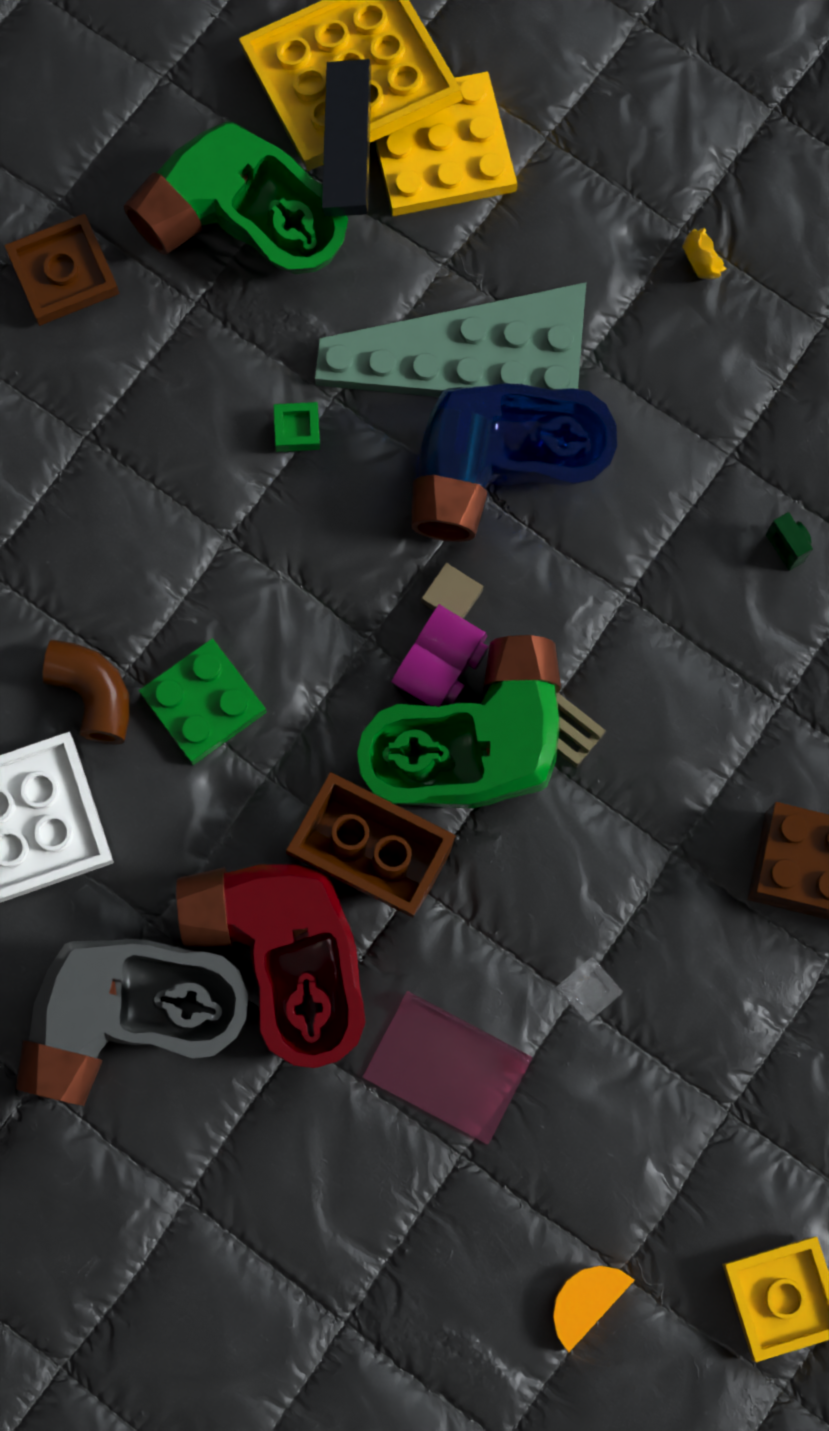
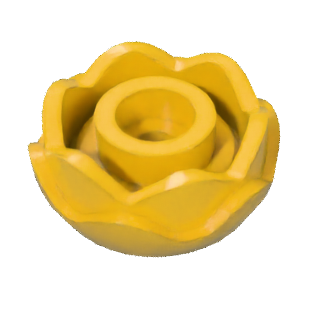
[682,227,726,280]

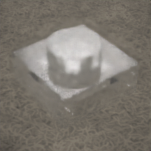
[556,956,623,1024]

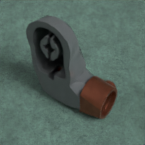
[16,939,248,1106]

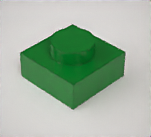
[274,402,320,452]

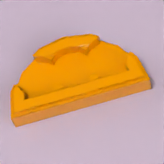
[553,1265,635,1353]

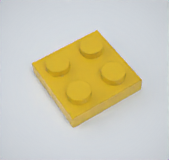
[722,1236,829,1362]

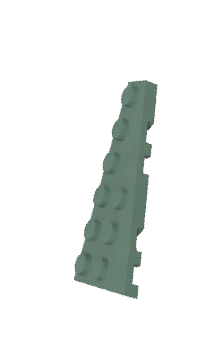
[315,282,586,410]

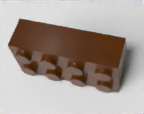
[747,802,829,920]

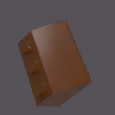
[286,772,456,918]

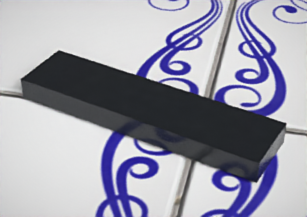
[322,59,372,217]

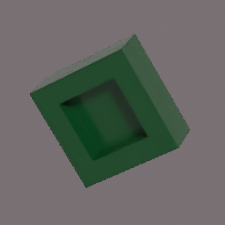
[765,512,813,571]

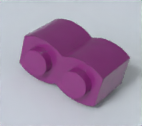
[391,604,489,707]

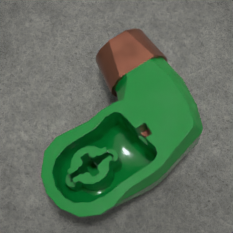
[123,121,348,275]
[357,635,561,809]

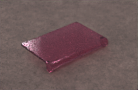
[362,991,533,1145]

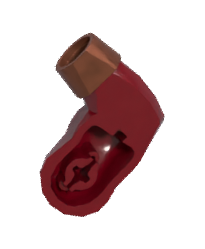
[176,864,366,1068]

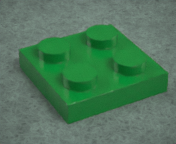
[138,638,267,765]

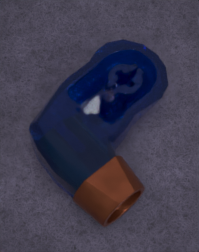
[411,383,618,542]

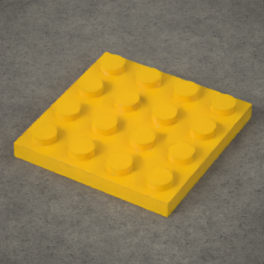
[239,0,463,172]

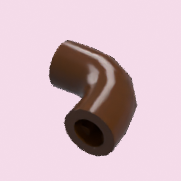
[43,639,129,745]

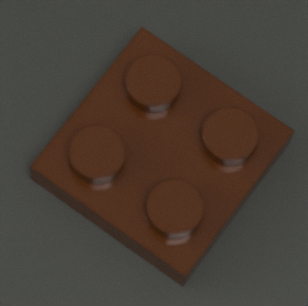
[4,214,120,326]

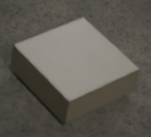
[421,563,484,619]

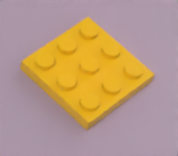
[374,71,517,217]

